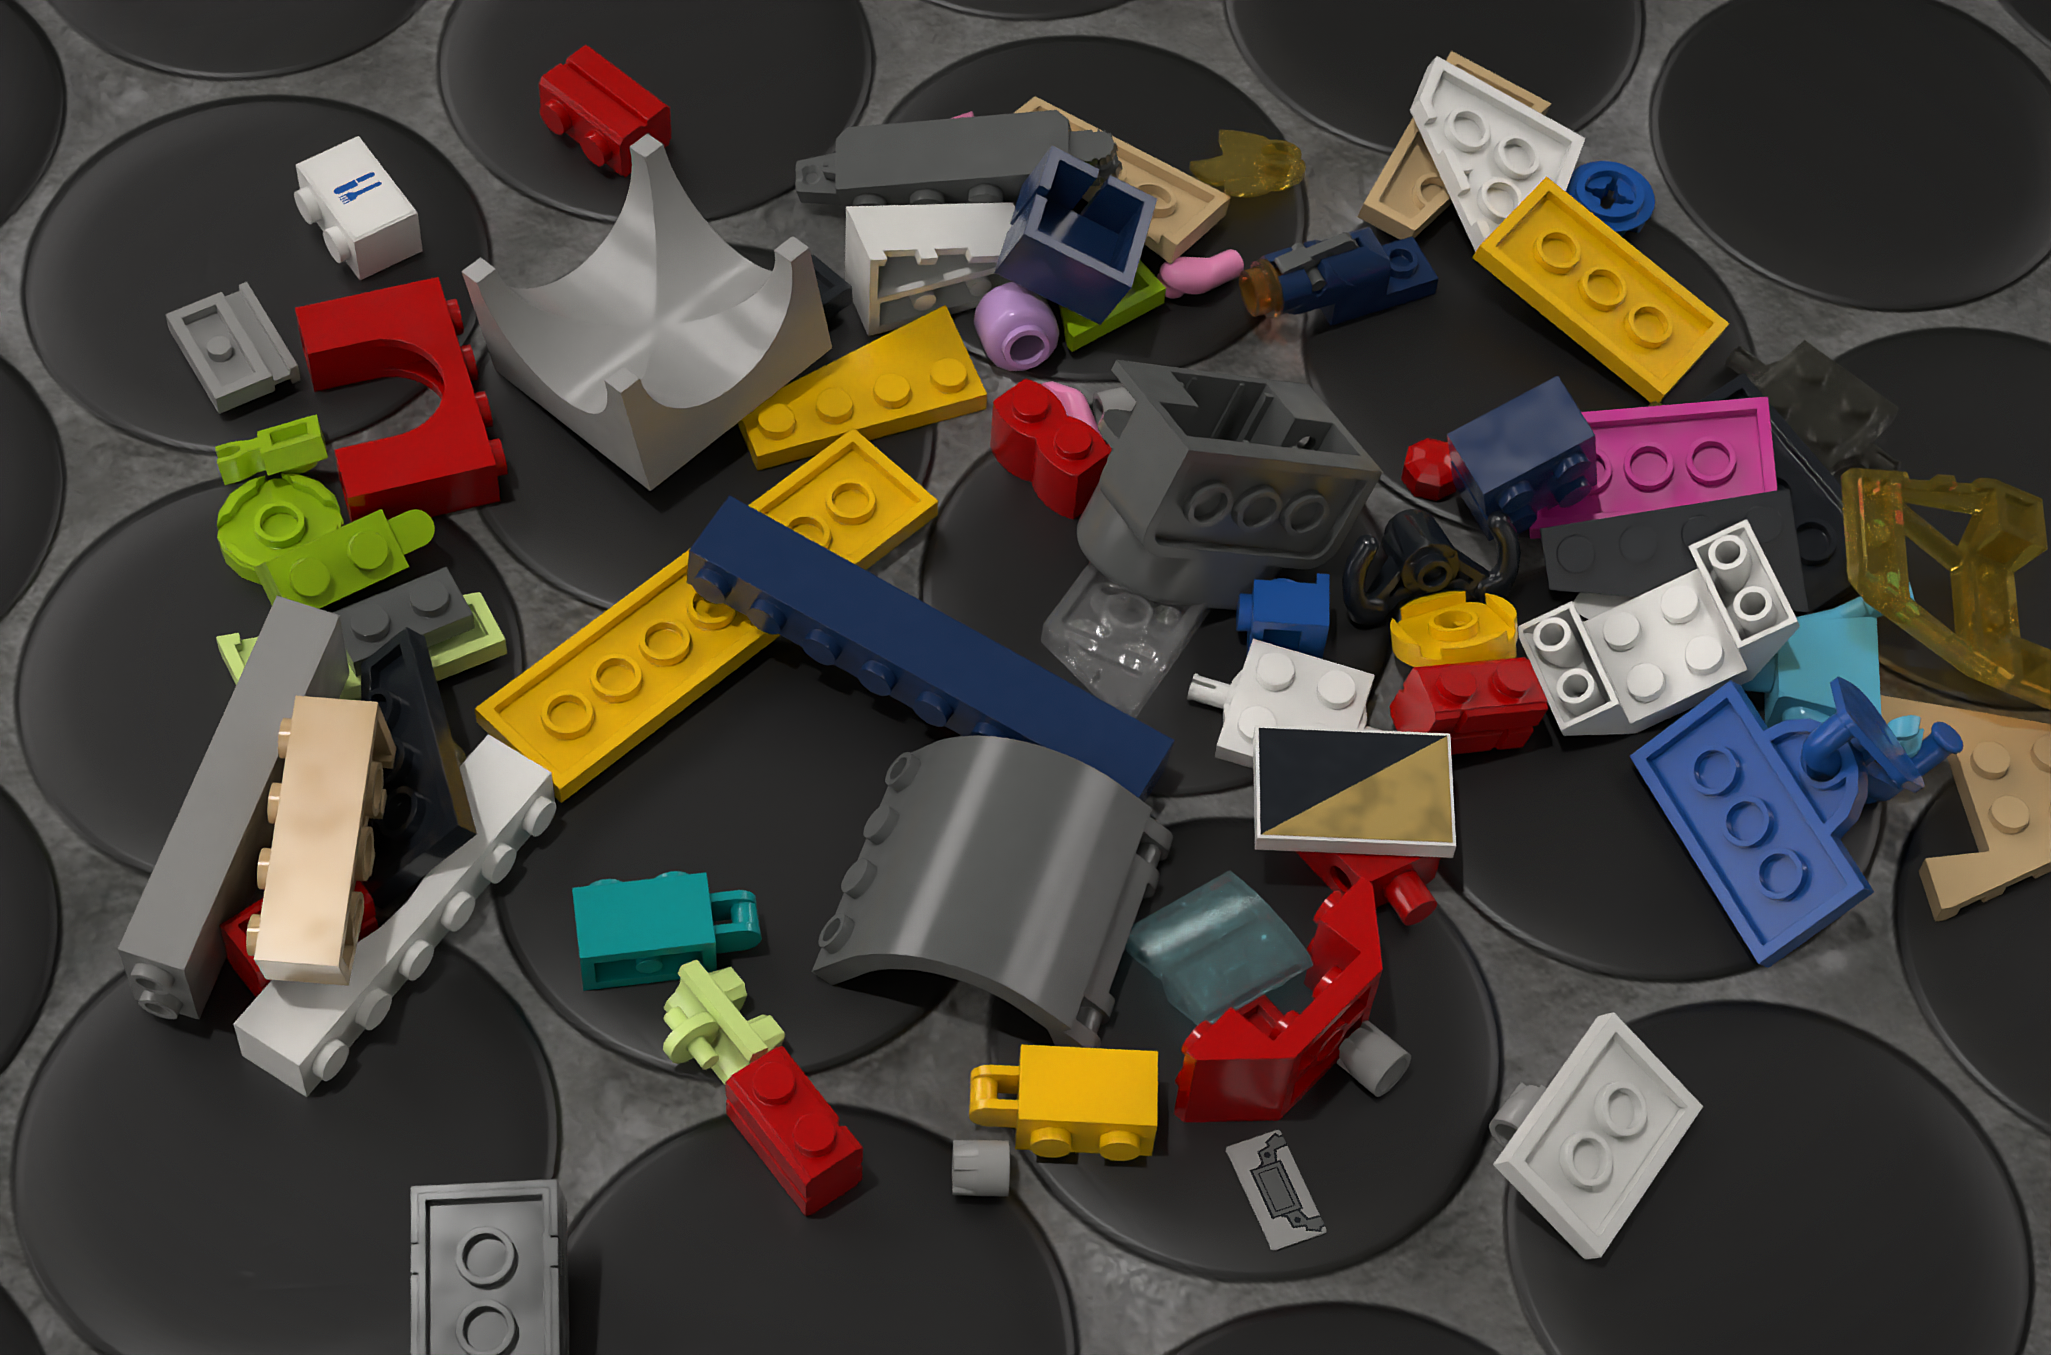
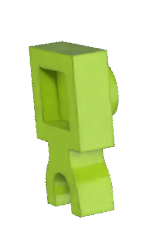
[215,414,328,485]

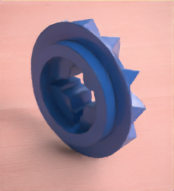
[1566,161,1655,237]

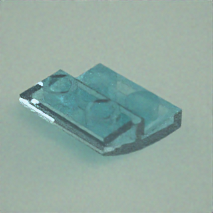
[1125,870,1313,1025]

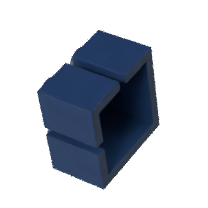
[994,146,1157,325]
[1447,376,1597,541]

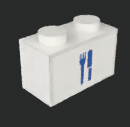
[294,136,423,280]

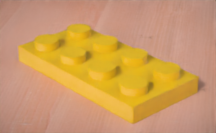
[1473,176,1729,406]

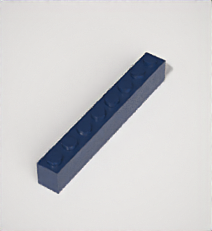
[686,495,1175,803]

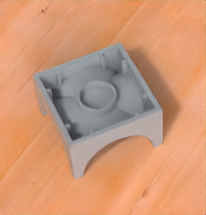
[461,133,832,491]

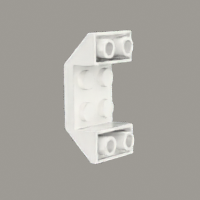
[1518,519,1800,736]

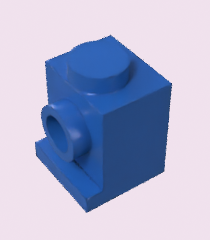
[1236,573,1329,659]

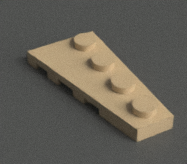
[1357,51,1551,240]
[1014,96,1231,264]

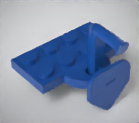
[1630,676,1964,968]

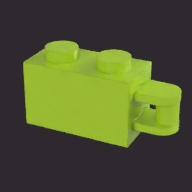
[254,509,435,609]

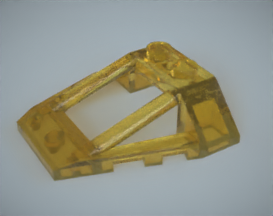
[1841,468,2051,710]

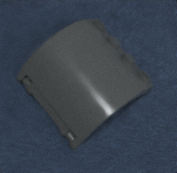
[812,736,1174,1048]

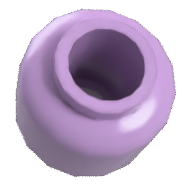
[974,282,1059,371]

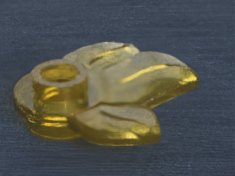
[1189,129,1306,198]

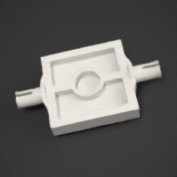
[1187,639,1383,768]

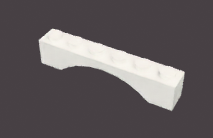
[234,734,556,1097]

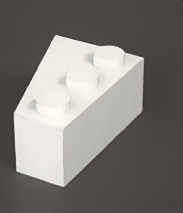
[845,203,1015,336]

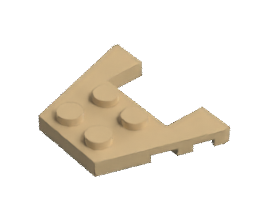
[1881,695,2051,922]

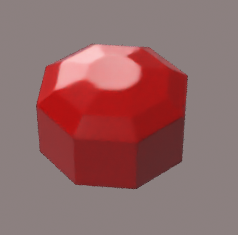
[1401,438,1456,501]

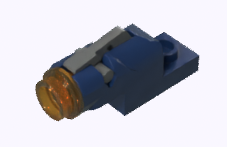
[1239,226,1439,326]

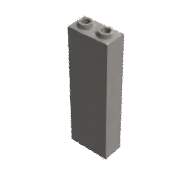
[118,596,350,1020]

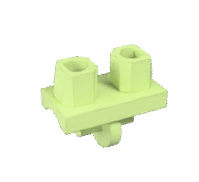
[663,959,785,1085]

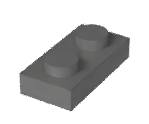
[333,567,475,677]

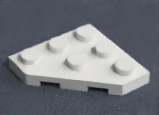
[1410,56,1585,252]

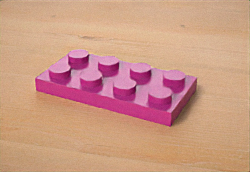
[1529,397,1777,539]

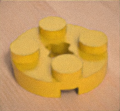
[1390,591,1519,667]

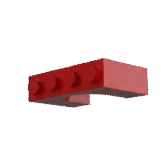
[295,277,508,523]

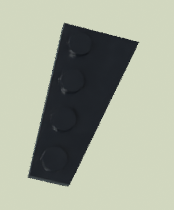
[1540,488,1809,612]

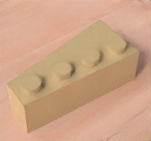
[246,696,397,986]

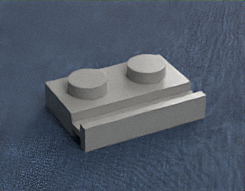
[165,282,301,414]

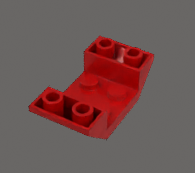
[1174,876,1383,1122]

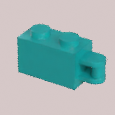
[572,871,762,991]

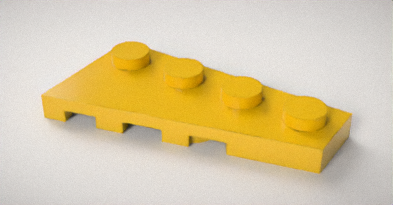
[738,305,987,471]

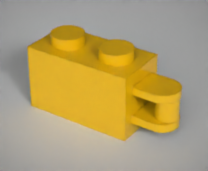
[969,1044,1158,1161]

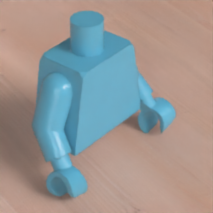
[1741,574,1924,758]

